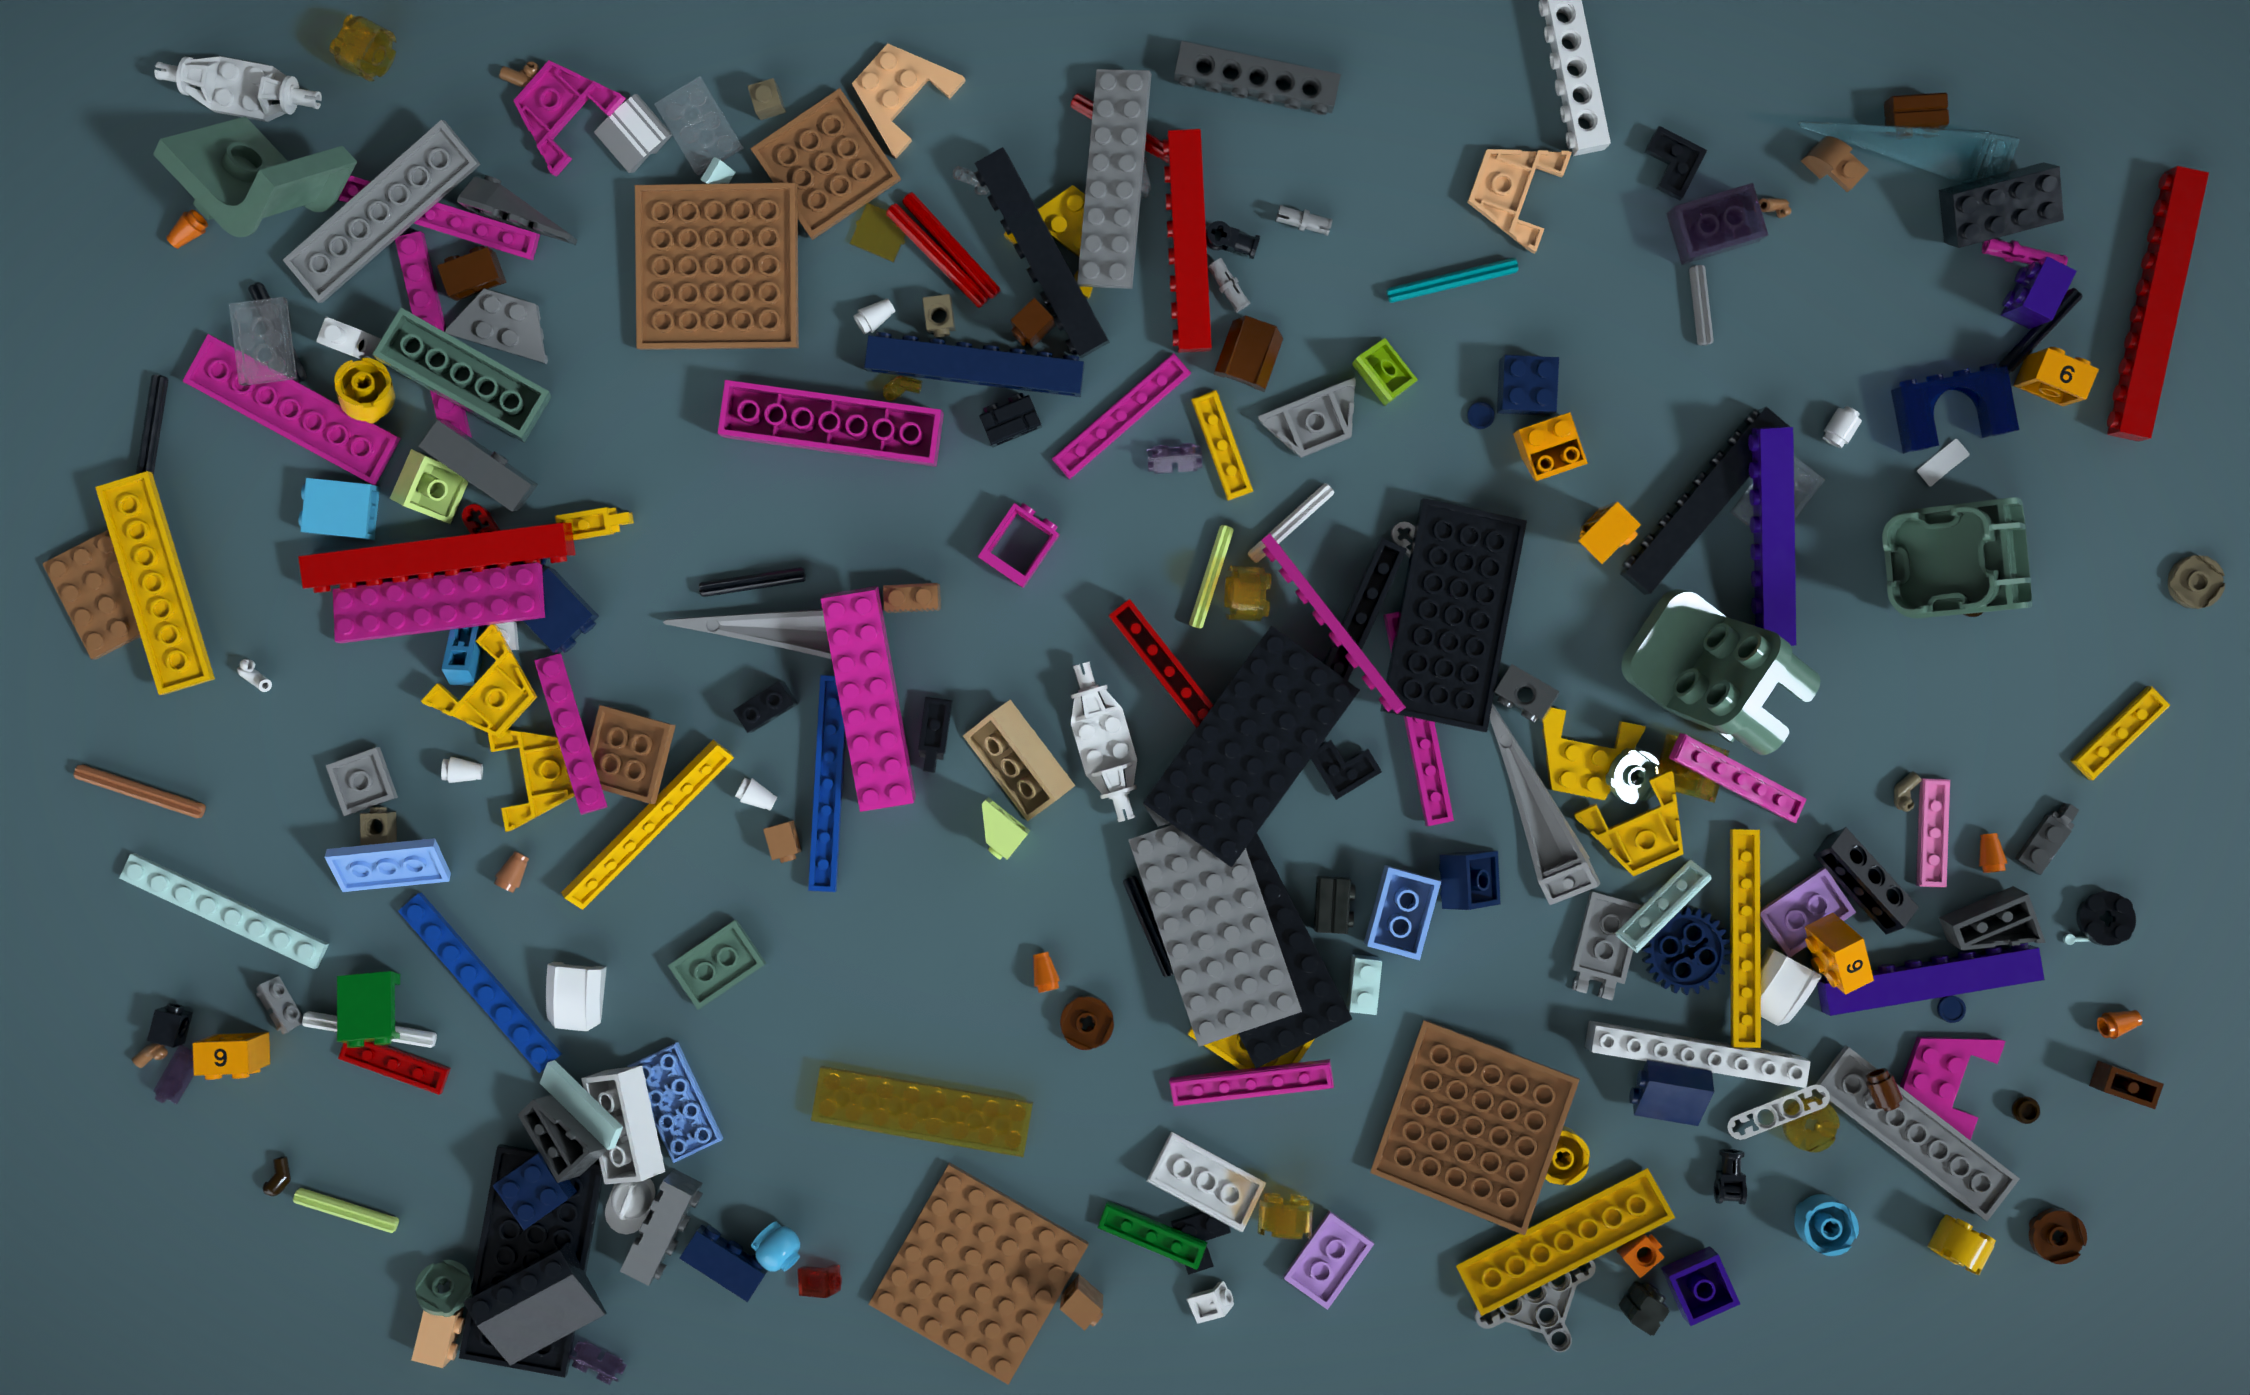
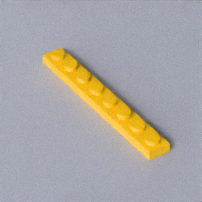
[561,739,734,910]
[1730,829,1761,1048]

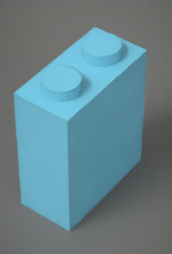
[298,478,380,540]

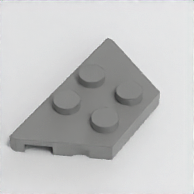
[445,289,548,364]
[1257,377,1356,458]

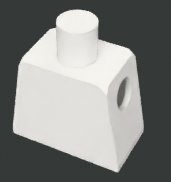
[316,317,381,360]

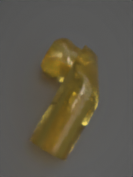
[883,376,922,401]

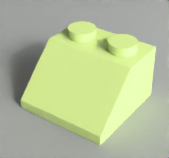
[390,449,469,524]
[982,797,1030,860]

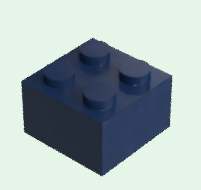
[1497,355,1559,416]
[493,1152,577,1230]

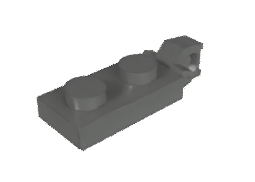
[2015,803,2079,875]

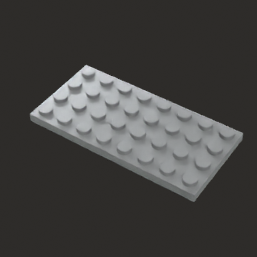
[1129,825,1302,1047]

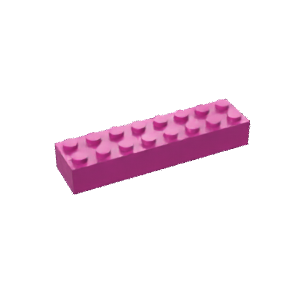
[718,380,944,467]
[821,586,916,812]

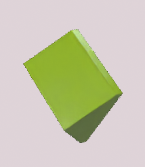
[1352,338,1418,406]

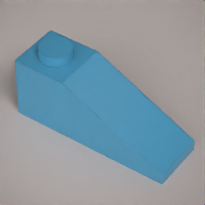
[442,625,484,686]

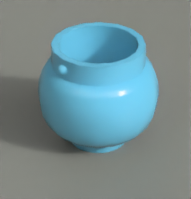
[751,1221,800,1272]

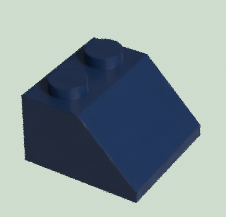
[1439,851,1501,910]

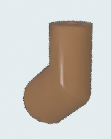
[499,62,540,87]
[1757,198,1792,218]
[132,1043,168,1068]

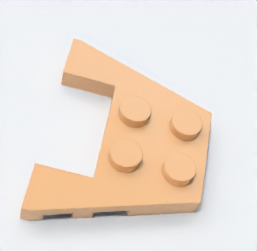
[852,43,966,159]
[1467,149,1572,254]

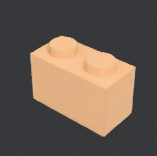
[411,1308,465,1368]

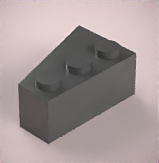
[1939,886,2046,950]

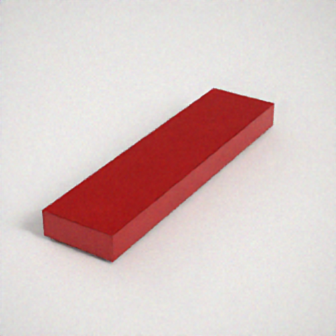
[338,1041,451,1095]

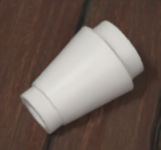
[853,298,895,334]
[441,757,483,783]
[735,778,777,811]

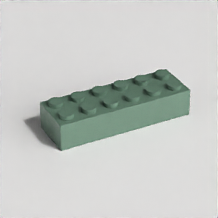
[373,308,552,443]

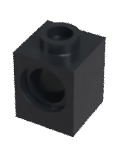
[147,1003,193,1048]

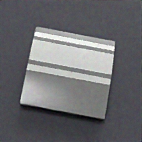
[594,94,672,173]

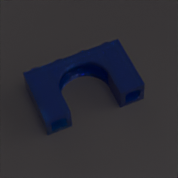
[1891,363,2019,454]

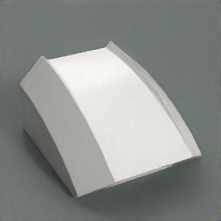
[1761,947,1822,1026]
[546,962,607,1031]

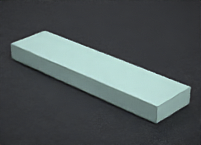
[1616,859,1711,953]
[540,1060,623,1150]

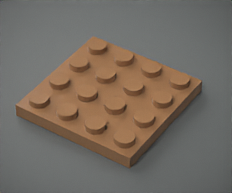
[750,88,901,240]
[42,530,141,659]

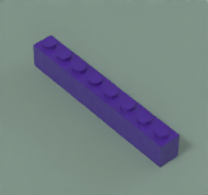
[1748,426,1796,646]
[1817,943,2045,1016]

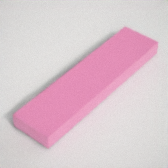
[1916,778,1950,887]

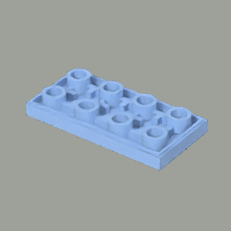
[627,1042,724,1163]

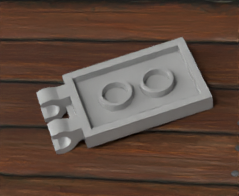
[1570,891,1643,1000]

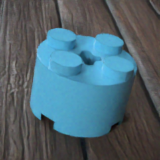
[1794,1194,1859,1256]

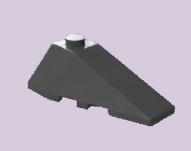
[457,175,577,245]

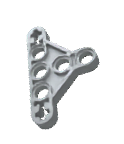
[1473,1260,1596,1352]

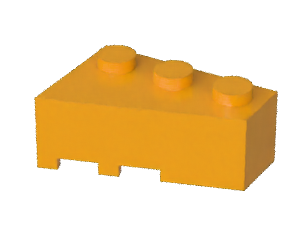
[1578,501,1641,564]

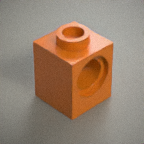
[1617,1234,1665,1278]

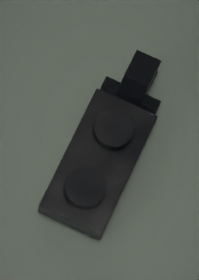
[918,697,953,773]

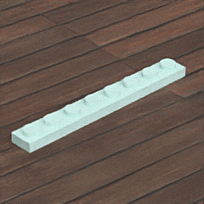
[119,853,329,969]

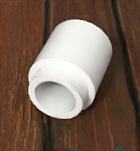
[1823,406,1862,448]

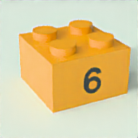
[2013,347,2099,407]
[1805,912,1874,995]
[193,1032,270,1080]

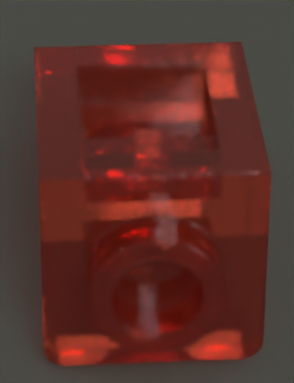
[798,1264,842,1298]

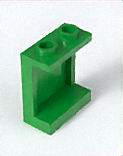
[337,971,400,1048]

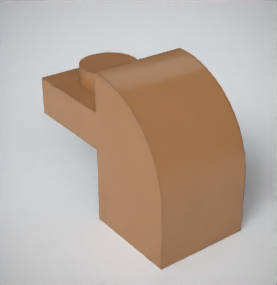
[1801,136,1869,192]

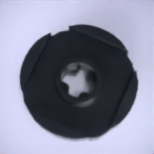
[2076,891,2136,946]

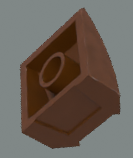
[1214,316,1283,392]

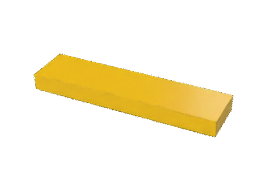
[1191,390,1253,501]
[2070,686,2170,780]

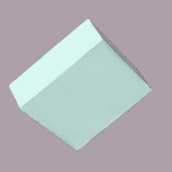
[700,157,735,184]

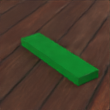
[1097,1201,1208,1270]

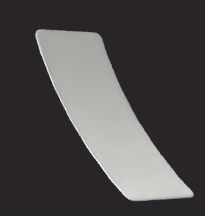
[1917,439,1970,487]

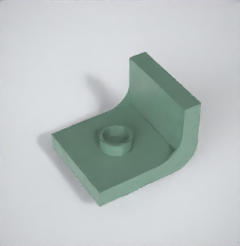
[153,116,357,237]

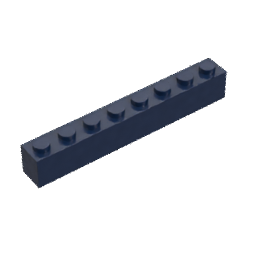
[864,332,1084,397]

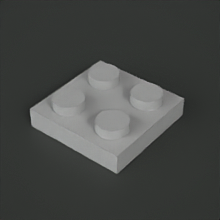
[326,747,398,816]

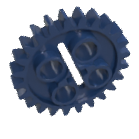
[1641,906,1732,995]

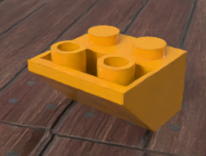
[1513,412,1588,482]

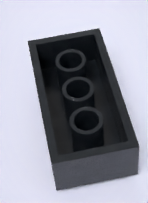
[1939,162,2064,248]

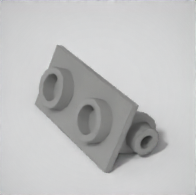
[256,976,303,1035]

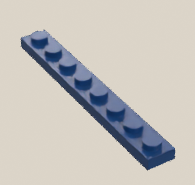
[808,675,845,892]
[398,892,562,1073]

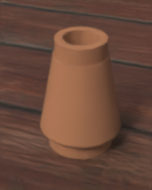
[494,851,529,893]

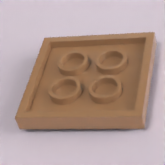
[589,705,676,804]

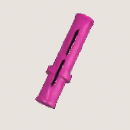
[1982,239,2068,265]

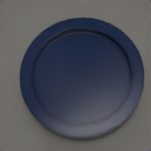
[1467,402,1495,429]
[1937,995,1966,1023]

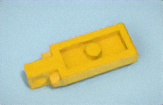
[555,507,634,541]

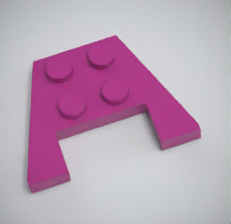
[513,60,626,177]
[1900,1037,2006,1140]

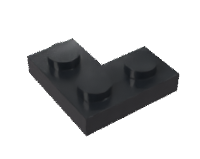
[1645,126,1707,201]
[1311,740,1382,800]
[1171,1211,1231,1275]

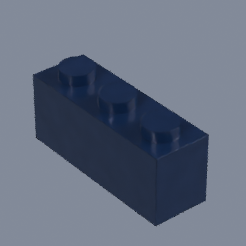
[679,1225,768,1302]

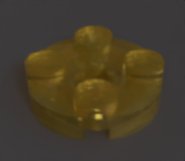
[1783,1097,1840,1153]

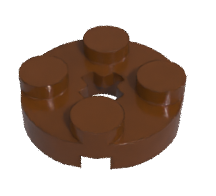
[1060,995,1114,1050]
[2029,1208,2087,1265]

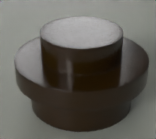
[2011,1096,2040,1124]

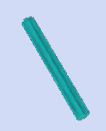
[1387,257,1519,303]

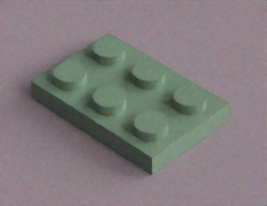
[668,919,767,1010]

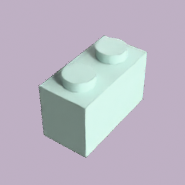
[1346,954,1382,1015]

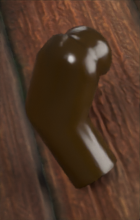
[263,1156,291,1196]

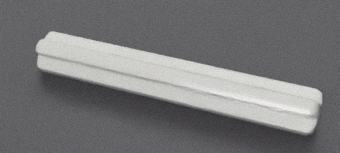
[1248,483,1334,563]

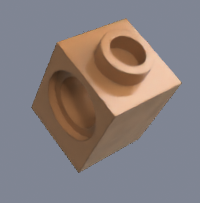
[763,820,802,863]

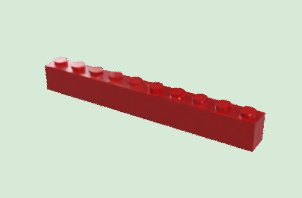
[2107,166,2209,442]
[298,523,576,593]

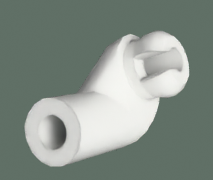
[237,659,272,692]

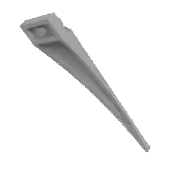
[663,609,832,659]
[1490,703,1601,905]

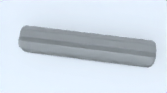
[1689,265,1714,346]

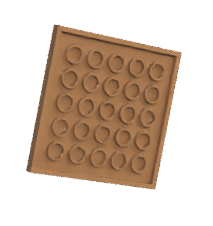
[635,183,799,350]
[1370,1020,1580,1235]
[868,1162,1089,1385]

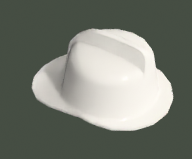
[605,1178,656,1234]

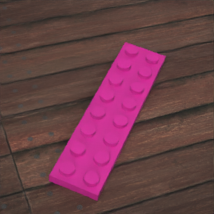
[183,334,401,485]
[333,563,545,643]

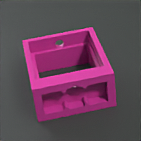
[978,503,1060,588]

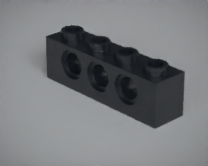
[1813,827,1919,934]

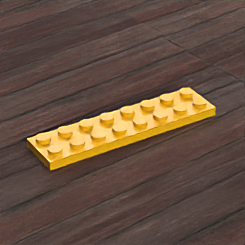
[95,471,215,695]
[1456,1168,1675,1316]

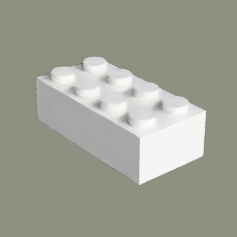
[581,1065,665,1184]

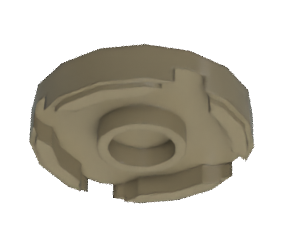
[2167,555,2225,609]

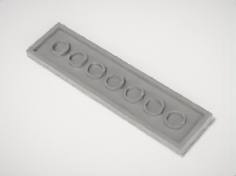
[1077,69,1152,289]
[283,120,481,303]
[1815,1045,2020,1221]

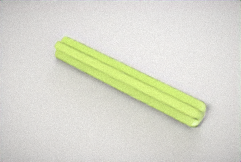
[1189,525,1234,629]
[293,1188,399,1233]

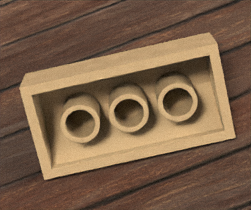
[963,700,1075,822]

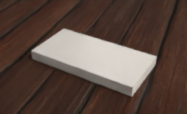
[1146,1132,1266,1232]

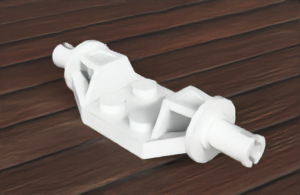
[154,56,322,122]
[1071,661,1137,822]

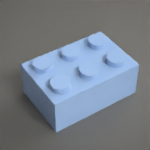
[1364,865,1441,960]

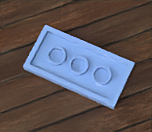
[325,838,451,892]

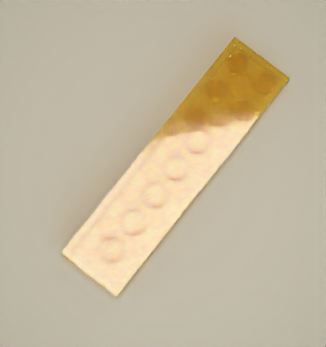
[811,1066,1033,1157]

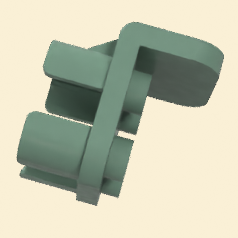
[1882,497,2032,619]
[1621,589,1821,755]

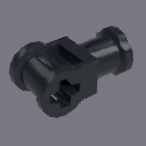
[1206,221,1260,259]
[1714,1149,1747,1205]

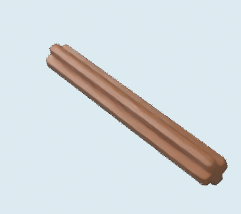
[73,765,206,818]

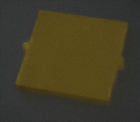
[850,203,906,263]

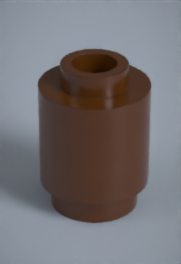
[1866,1068,1903,1111]

